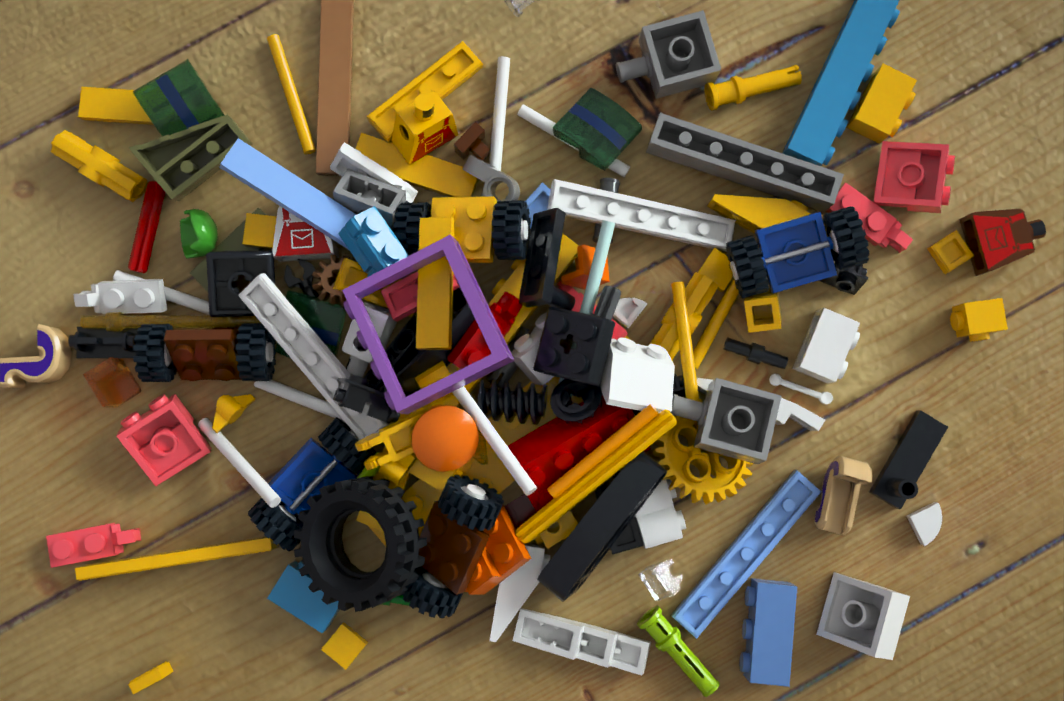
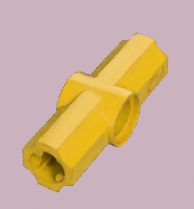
[50,130,147,202]
[650,272,718,360]

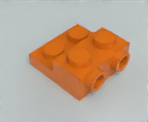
[465,505,532,595]

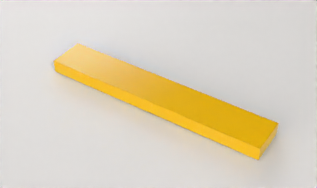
[75,536,279,581]

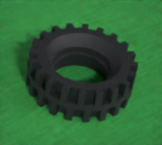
[294,476,427,612]

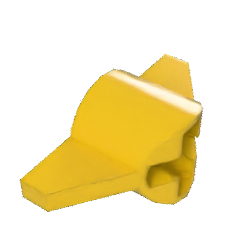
[212,394,255,433]
[379,453,416,489]

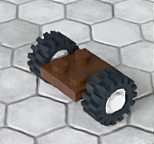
[133,323,276,382]
[402,475,504,618]

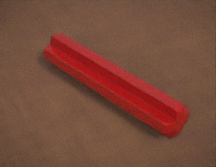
[128,181,166,273]

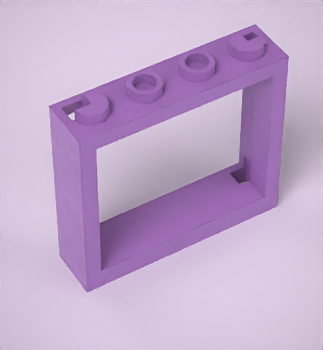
[342,234,515,415]

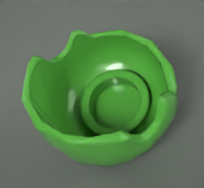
[180,209,218,259]

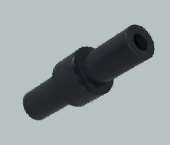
[723,337,788,369]

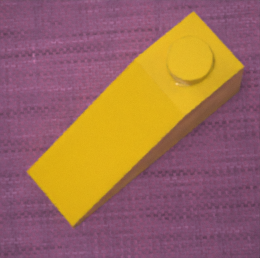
[707,194,811,235]

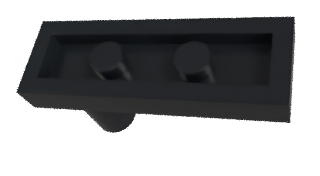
[519,208,575,311]
[869,410,948,509]

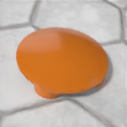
[411,404,479,472]

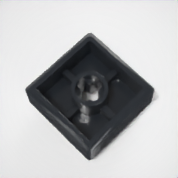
[206,251,275,317]
[533,307,615,386]

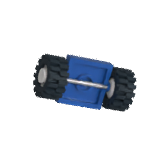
[726,206,869,299]
[248,417,377,551]

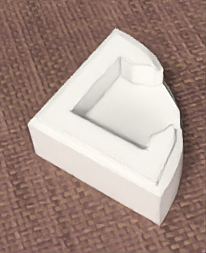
[613,298,647,330]
[906,502,942,546]

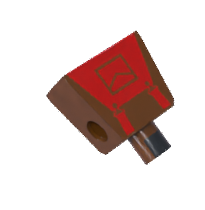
[959,209,1046,276]

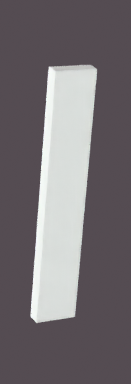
[547,179,736,252]
[238,273,388,439]

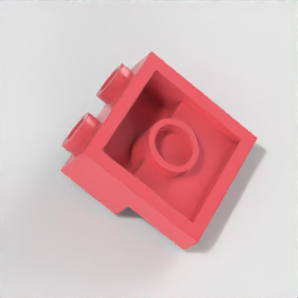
[874,141,955,213]
[116,394,212,486]

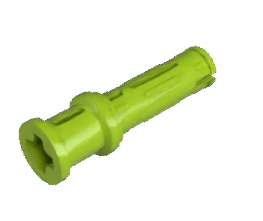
[637,606,720,697]

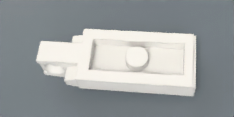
[330,142,418,203]
[73,279,167,314]

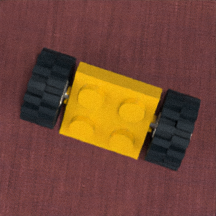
[393,196,531,263]

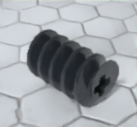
[478,379,548,425]

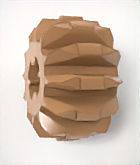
[312,254,357,308]

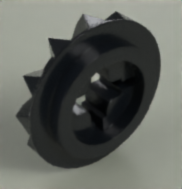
[550,379,603,424]

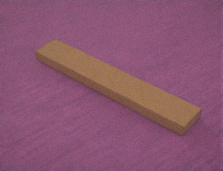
[316,0,354,176]

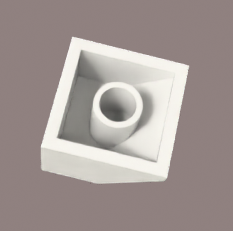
[600,338,675,413]
[816,572,910,660]

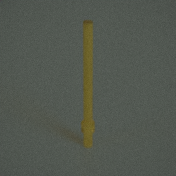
[80,312,261,331]

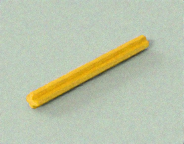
[515,409,677,544]

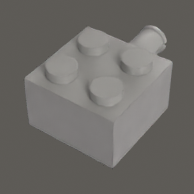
[616,10,721,99]
[671,378,782,464]

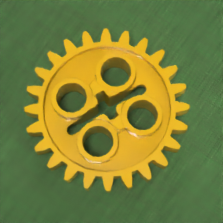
[651,399,753,505]

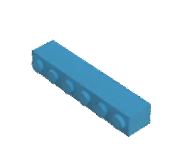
[782,0,900,166]

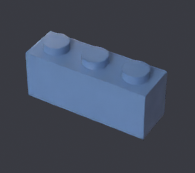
[739,578,797,687]

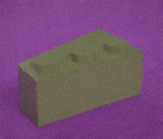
[129,114,253,201]

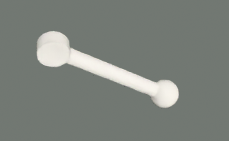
[769,374,833,404]

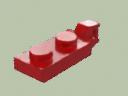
[447,291,523,370]

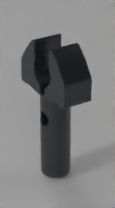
[284,259,327,316]

